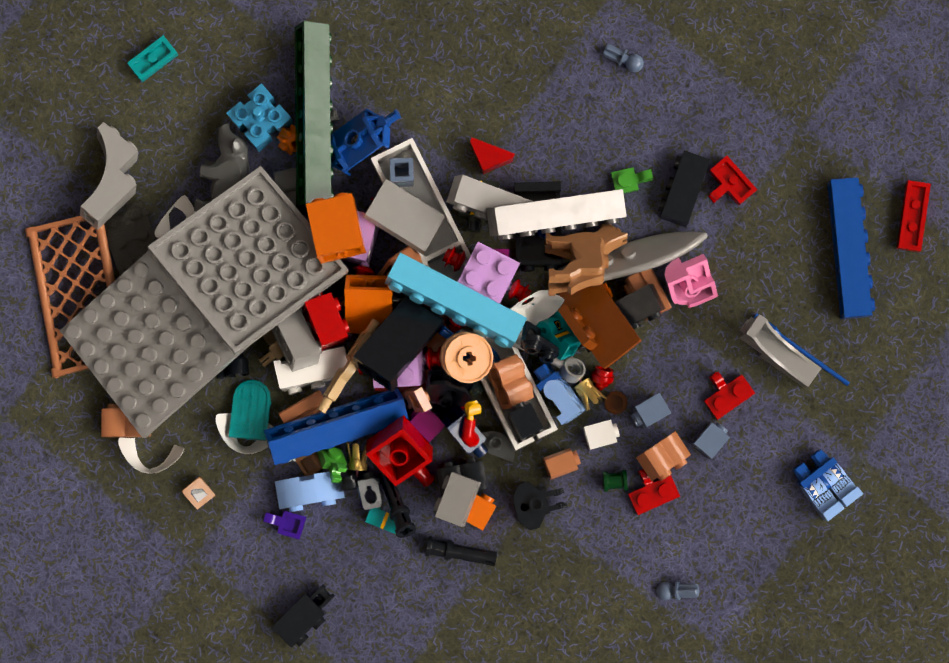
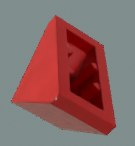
[470,137,515,175]

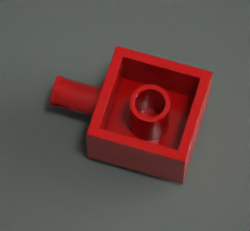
[302,292,350,351]
[366,415,435,487]

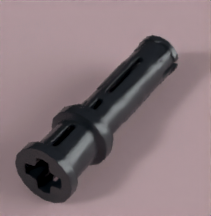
[378,472,416,538]
[425,536,497,567]

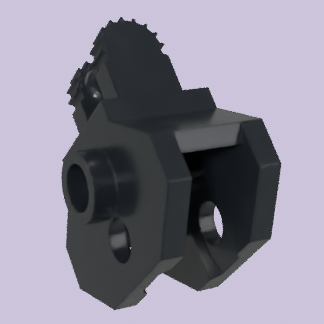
[426,366,474,412]
[512,482,568,530]

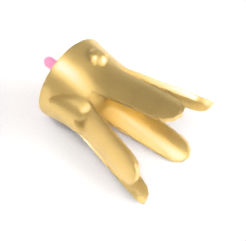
[574,378,607,411]
[346,442,367,477]

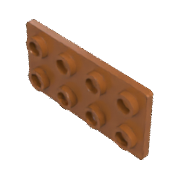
[558,284,641,369]

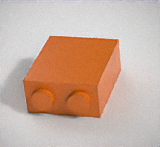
[306,193,366,264]
[344,275,393,334]

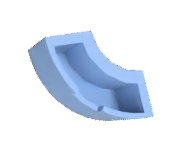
[275,471,345,512]

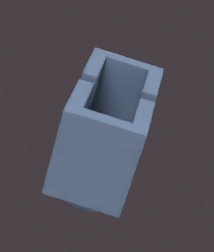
[630,393,671,429]

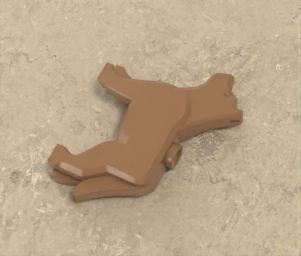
[544,223,628,296]

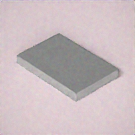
[363,179,445,254]

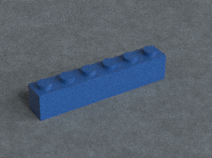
[827,177,875,319]
[263,387,409,465]

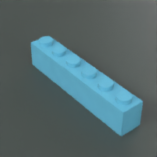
[385,253,527,348]

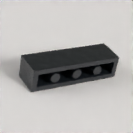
[578,284,666,353]

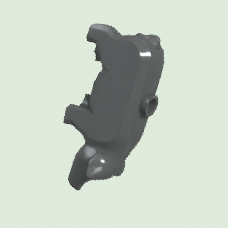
[194,123,250,212]

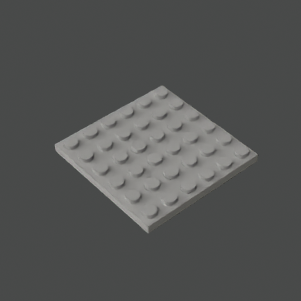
[147,166,348,356]
[60,250,249,438]

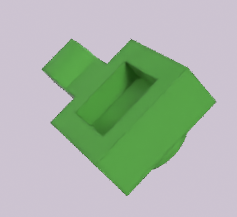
[611,167,653,194]
[317,447,347,483]

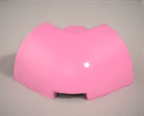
[664,254,718,308]

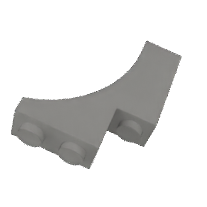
[80,122,138,230]
[740,314,821,388]

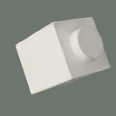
[583,420,620,450]

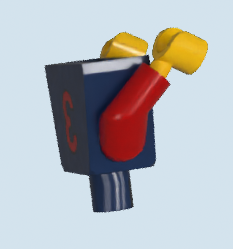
[439,400,488,458]

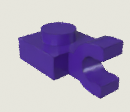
[263,510,307,540]

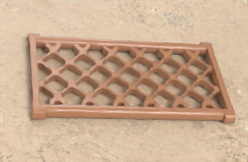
[25,216,115,378]

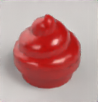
[591,366,615,391]

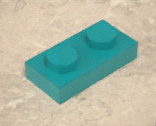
[127,35,178,83]

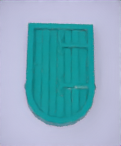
[229,380,271,441]

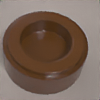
[604,391,628,415]

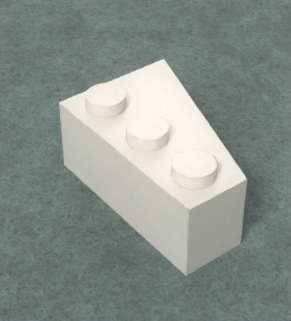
[273,347,348,395]

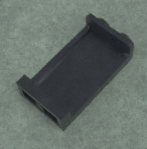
[514,181,563,272]
[353,295,444,392]

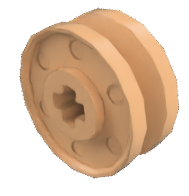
[440,331,493,383]

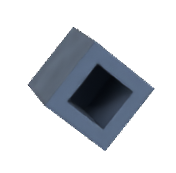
[390,158,414,187]
[692,422,730,460]

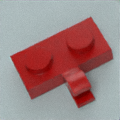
[708,156,758,206]
[703,371,755,420]
[628,469,680,515]

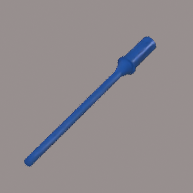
[753,313,850,386]

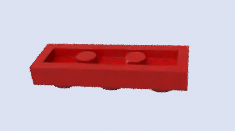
[896,180,931,252]

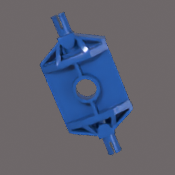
[331,109,401,176]

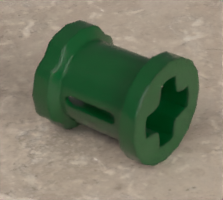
[602,470,628,492]

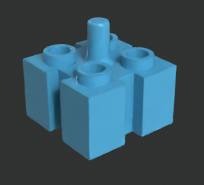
[226,83,294,152]

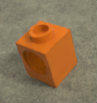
[466,493,496,531]

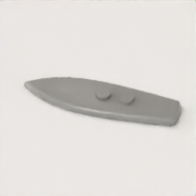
[558,231,708,281]

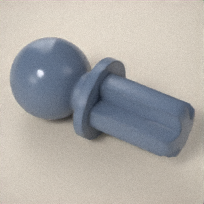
[603,44,644,73]
[656,581,700,601]

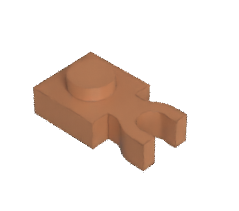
[401,387,432,412]

